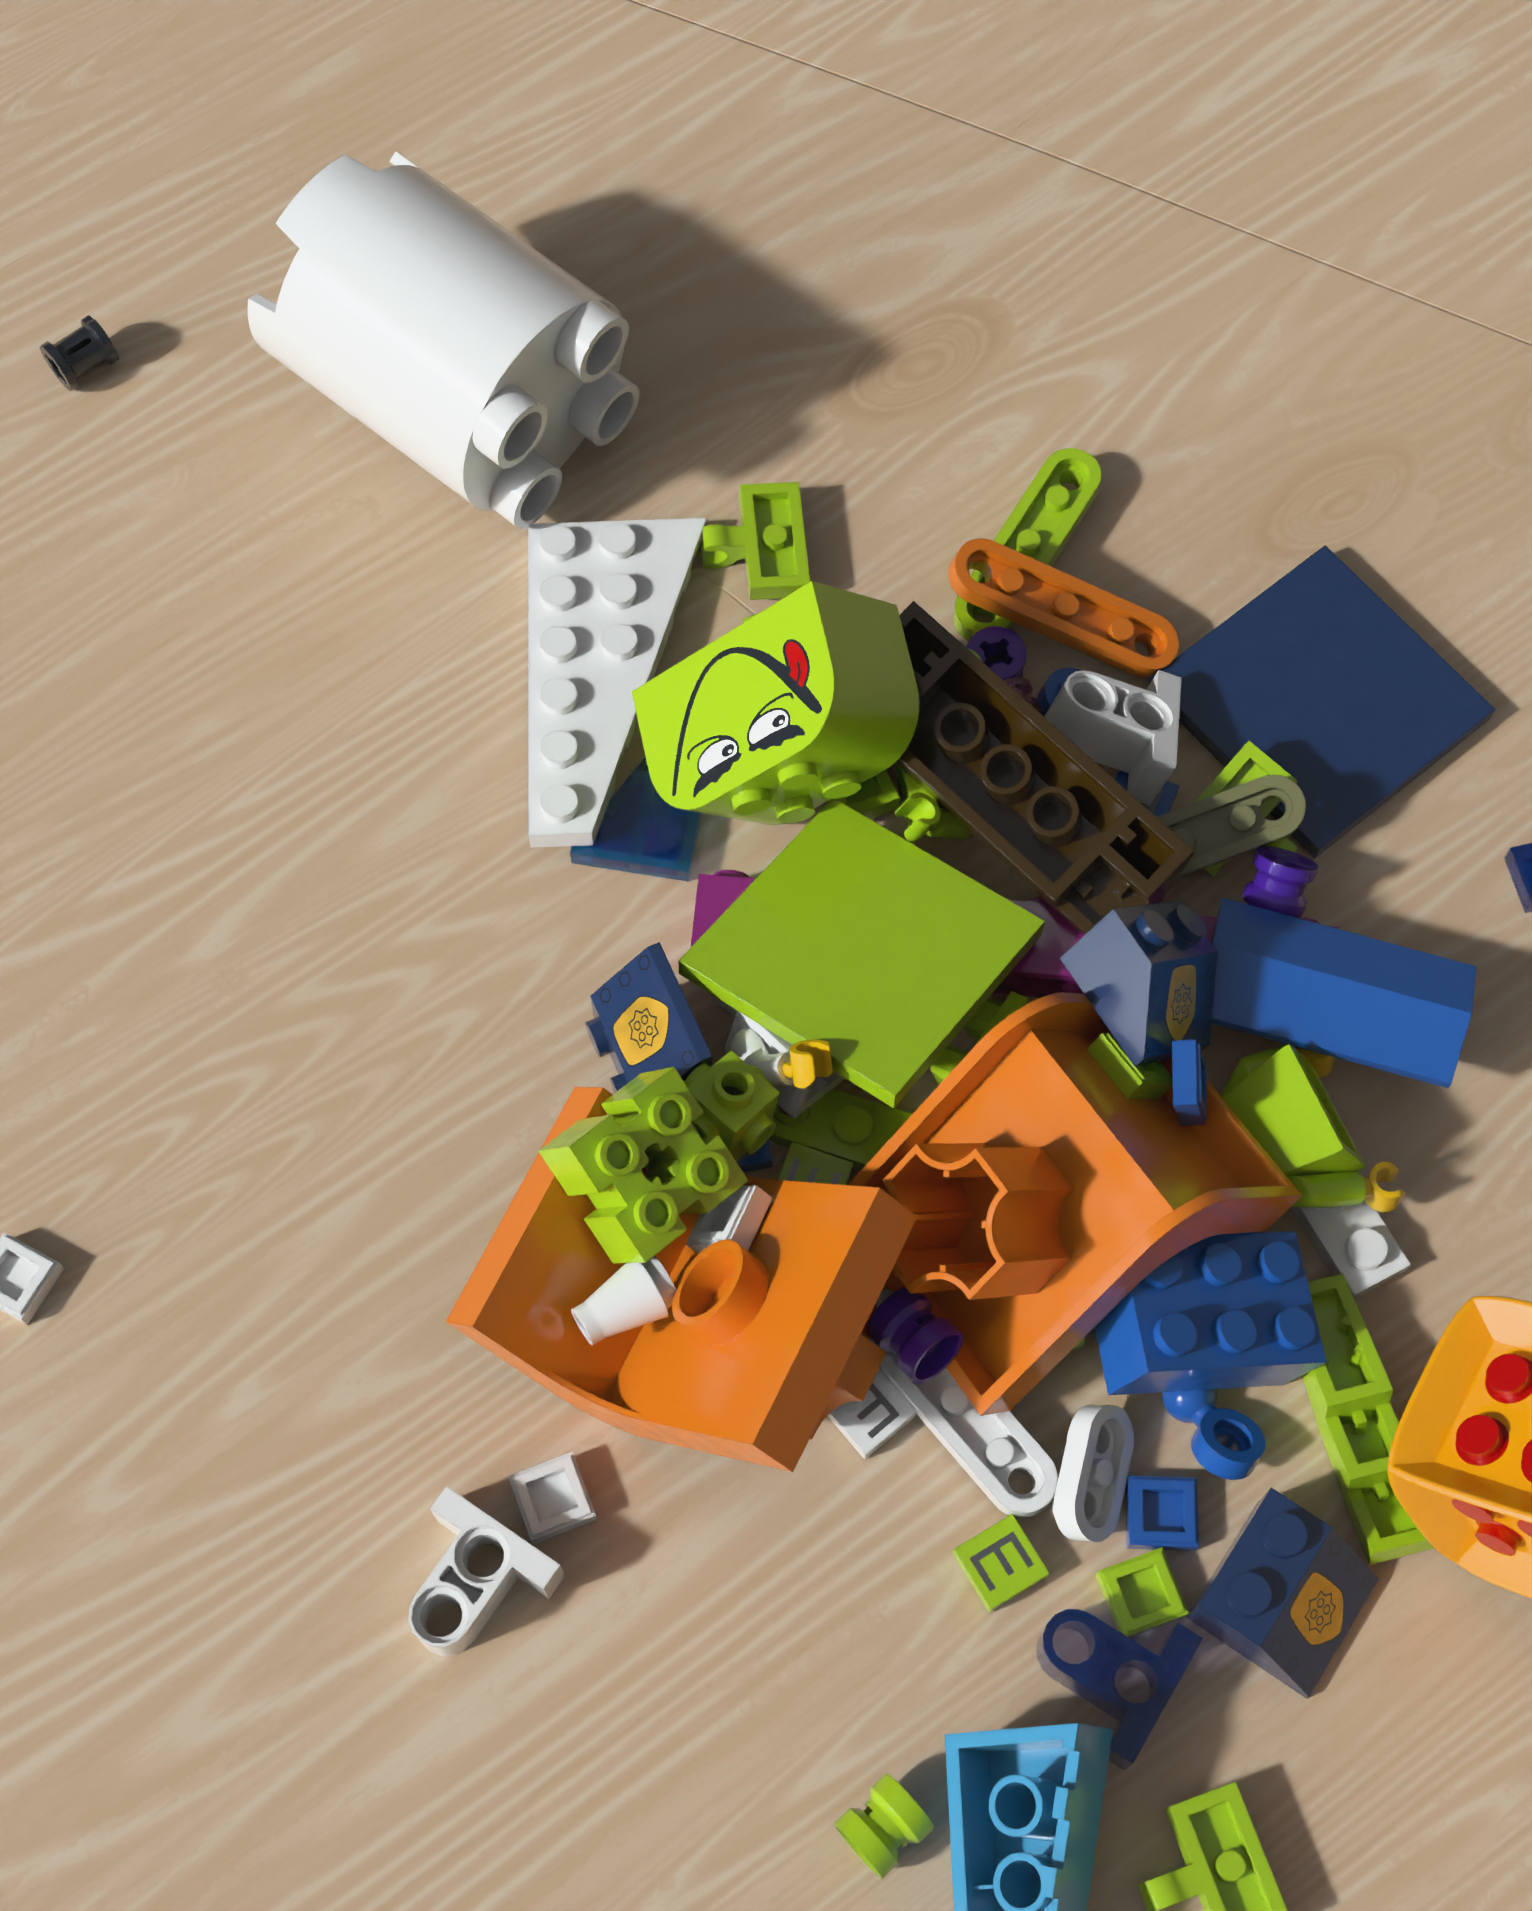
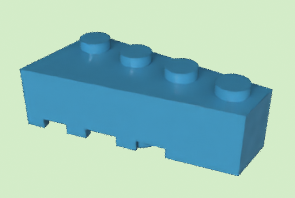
[945,1723,1113,1911]

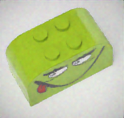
[632,581,919,825]

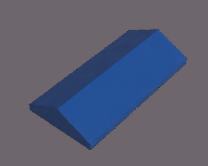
[1210,897,1477,1088]

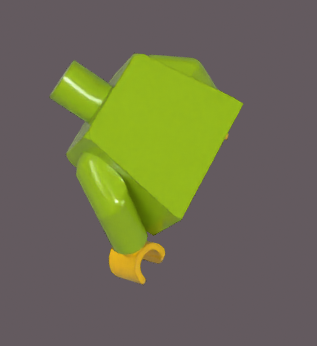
[1220,1044,1406,1212]

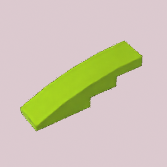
[1302,1273,1434,1565]

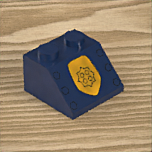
[1060,900,1218,1066]
[585,942,713,1093]
[1186,1487,1379,1699]

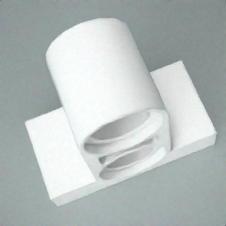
[1044,670,1181,805]
[408,1486,565,1656]

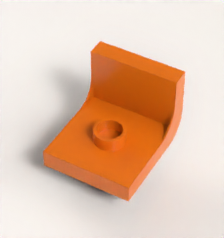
[848,992,1303,1416]
[446,1086,918,1472]

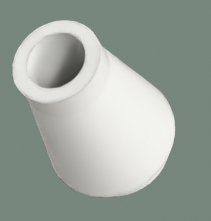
[571,1256,676,1346]

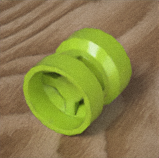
[833,1773,935,1879]

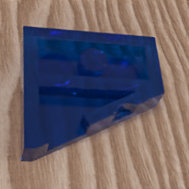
[570,757,703,882]

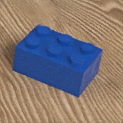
[1094,1231,1327,1395]

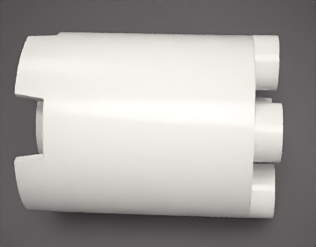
[248,152,640,529]

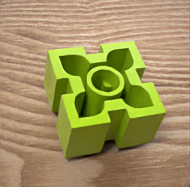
[538,1067,748,1264]

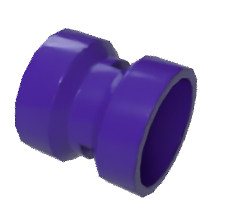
[866,1287,964,1384]

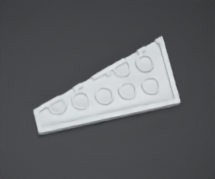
[528,518,707,848]

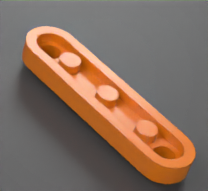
[948,538,1179,678]

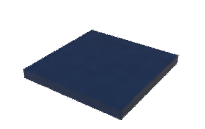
[1147,545,1495,859]

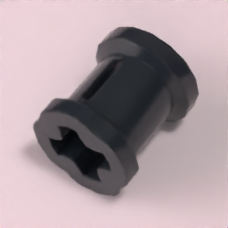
[39,315,119,391]

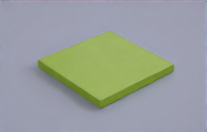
[678,799,1045,1108]

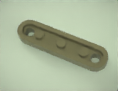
[1157,775,1306,879]

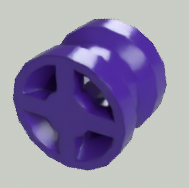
[966,626,1026,692]
[1242,846,1319,918]

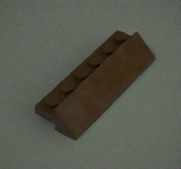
[895,600,1194,936]

